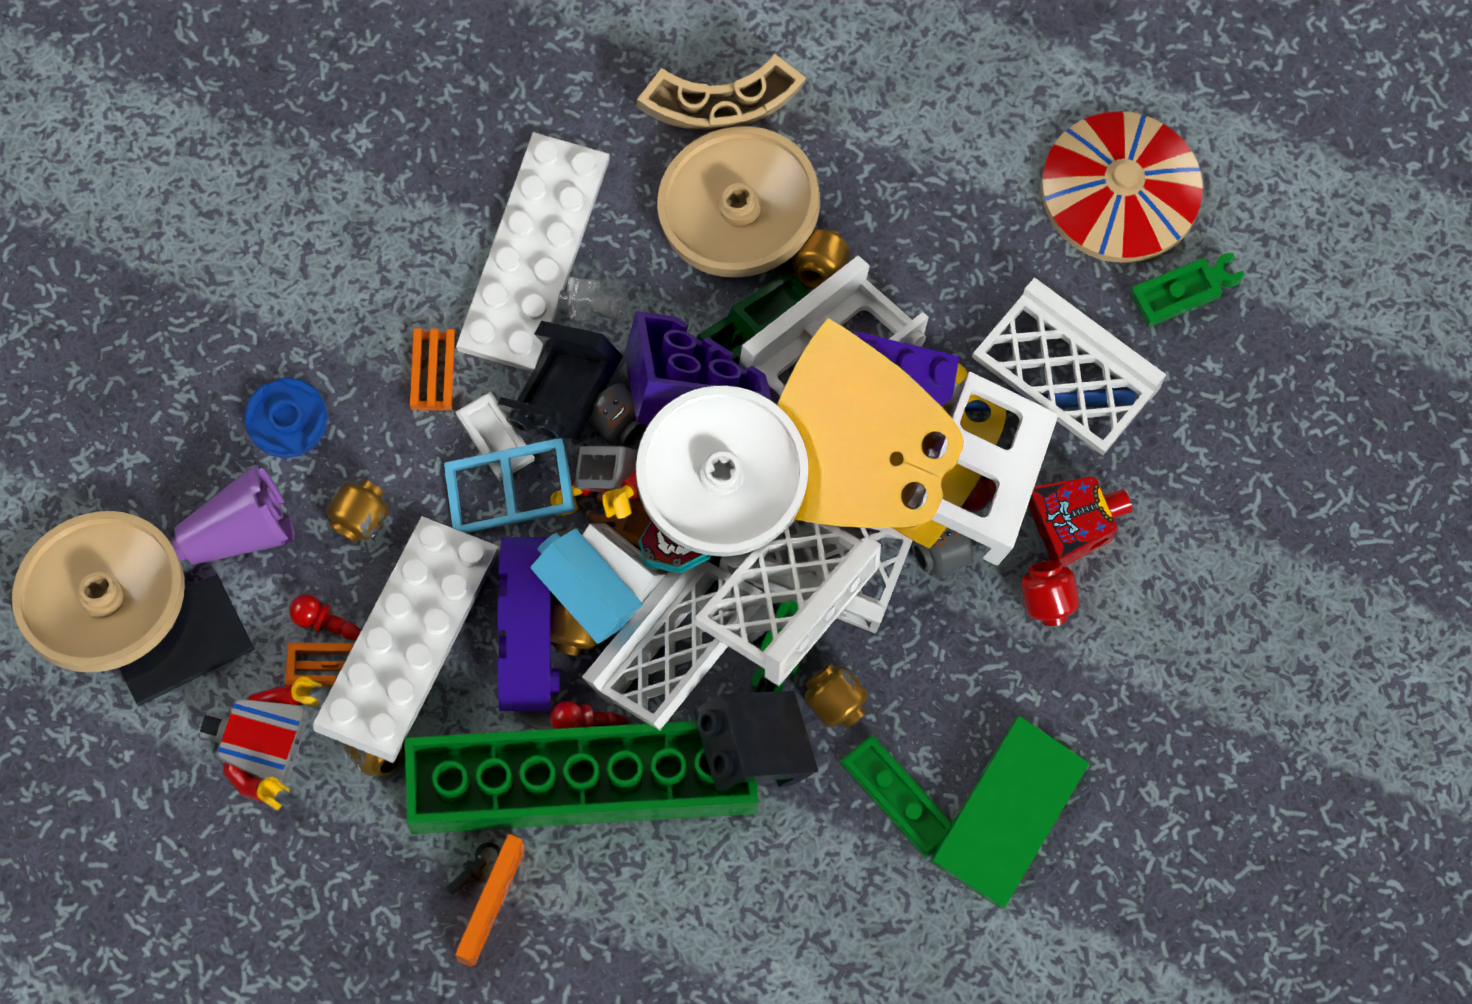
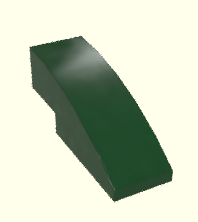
[697,270,810,365]

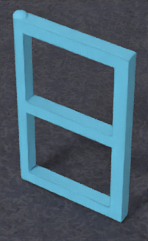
[444,438,576,534]

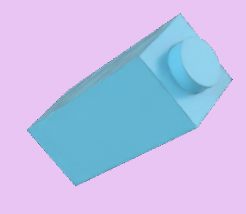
[530,528,644,644]

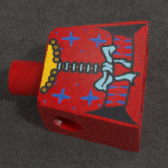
[1028,477,1132,567]

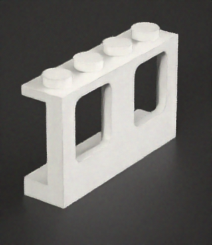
[739,256,929,404]
[907,371,1059,566]

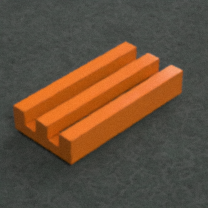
[410,328,456,411]
[285,643,355,687]

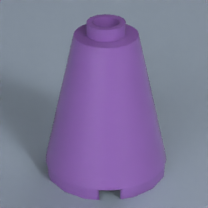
[171,465,295,565]

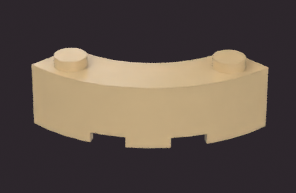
[636,54,807,131]

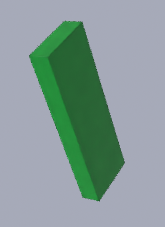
[839,734,952,860]

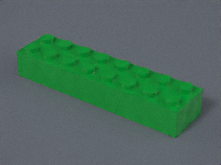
[405,721,759,834]

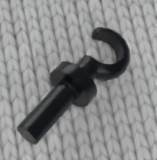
[446,842,501,895]

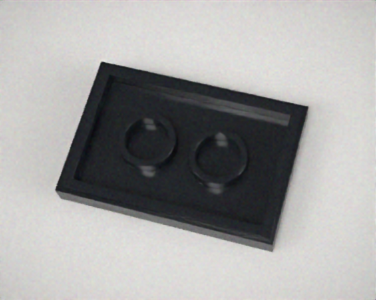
[119,574,255,707]

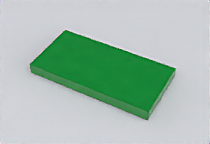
[929,716,1090,909]

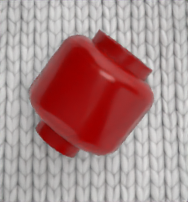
[1020,560,1079,626]

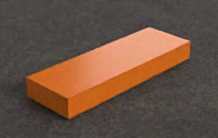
[455,833,525,967]

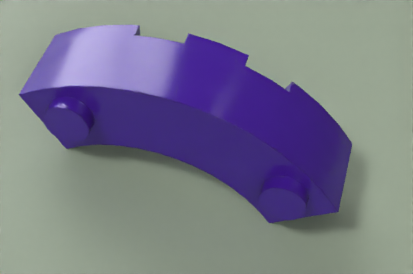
[498,537,560,711]

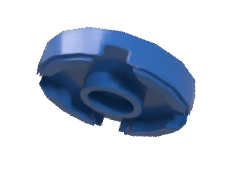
[244,377,328,459]

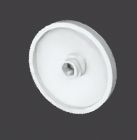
[636,386,808,556]

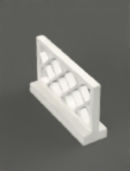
[972,277,1166,455]
[694,519,881,686]
[719,521,913,634]
[582,561,764,731]

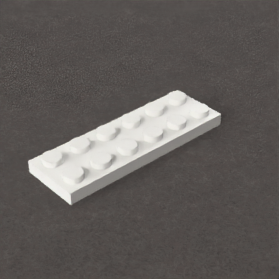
[456,132,610,372]
[313,516,499,763]

